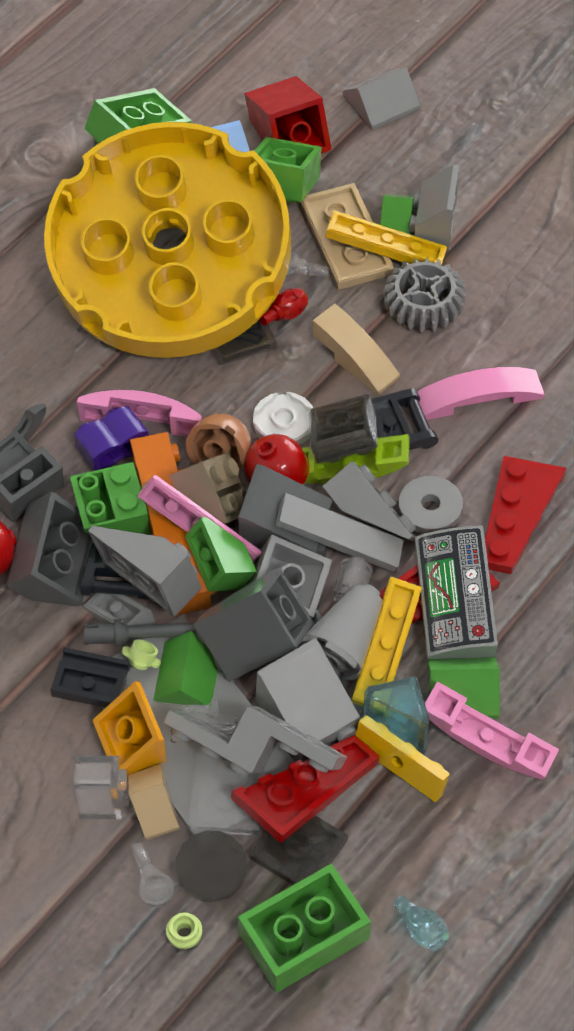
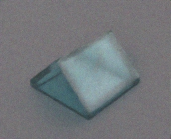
[363,676,429,755]

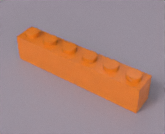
[130,432,216,616]

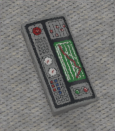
[415,525,498,659]

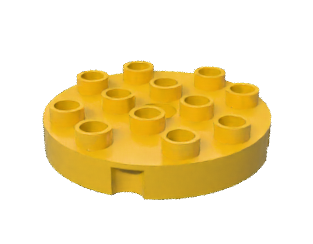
[44,122,292,358]

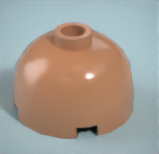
[186,413,251,470]

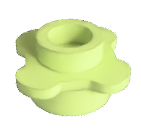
[122,639,161,670]

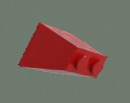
[244,76,332,154]

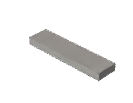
[275,493,404,572]

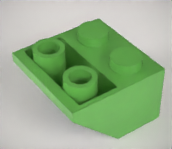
[70,462,150,535]

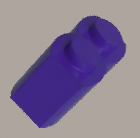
[74,406,149,471]

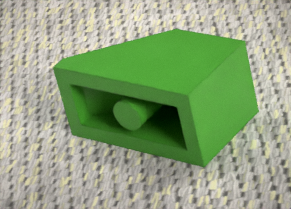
[185,517,257,591]

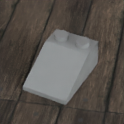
[88,526,202,616]

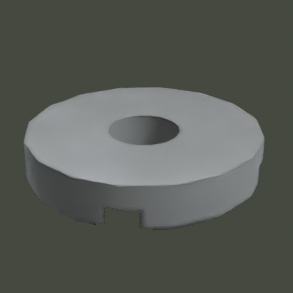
[399,476,463,534]

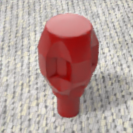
[259,288,308,326]

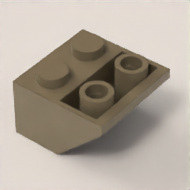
[170,452,247,524]

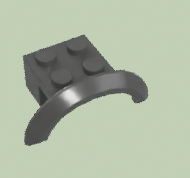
[0,404,64,522]

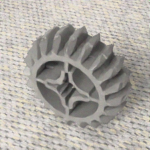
[383,257,466,333]

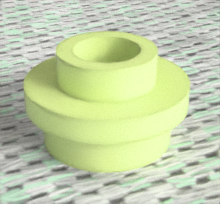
[166,913,203,949]

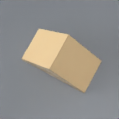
[128,764,180,840]

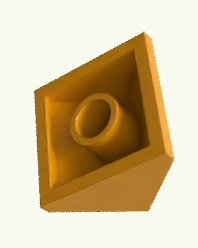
[92,681,167,779]

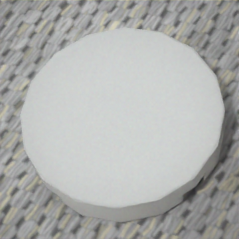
[253,392,315,445]

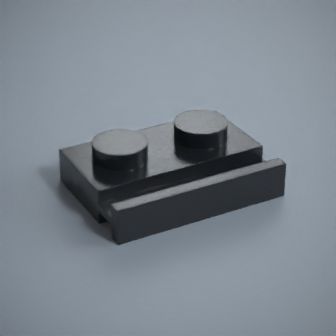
[50,647,131,708]

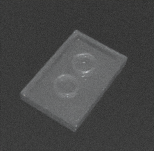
[188,732,266,836]

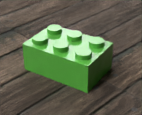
[238,863,371,993]

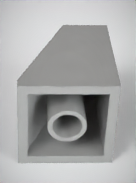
[255,638,360,762]

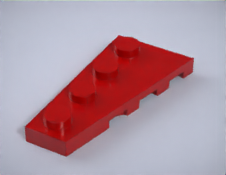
[485,456,567,574]

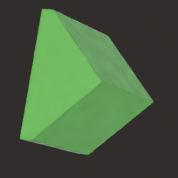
[153,631,218,708]
[427,656,500,719]

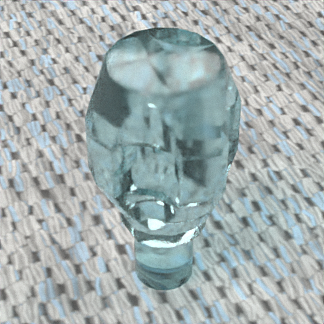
[394,895,449,951]

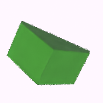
[380,194,414,234]

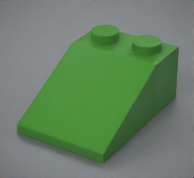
[84,88,192,143]

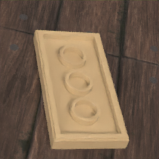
[299,183,394,290]

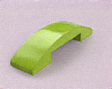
[302,434,410,484]

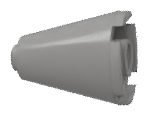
[299,583,383,680]

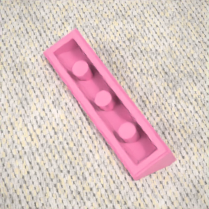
[137,475,262,562]

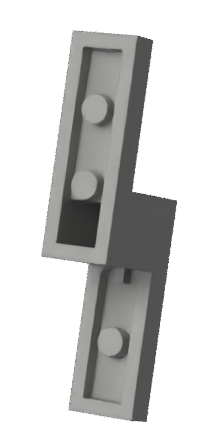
[163,706,347,776]

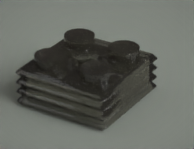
[309,394,378,464]

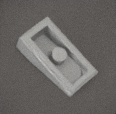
[83,593,156,644]

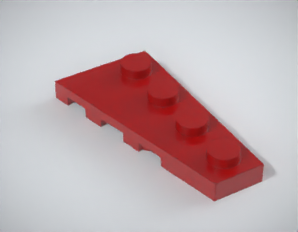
[231,735,380,843]

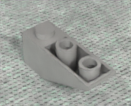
[323,461,417,542]

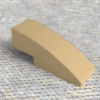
[313,303,400,395]

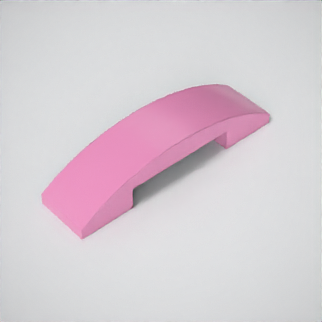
[417,367,544,420]
[77,390,202,437]
[421,681,559,780]

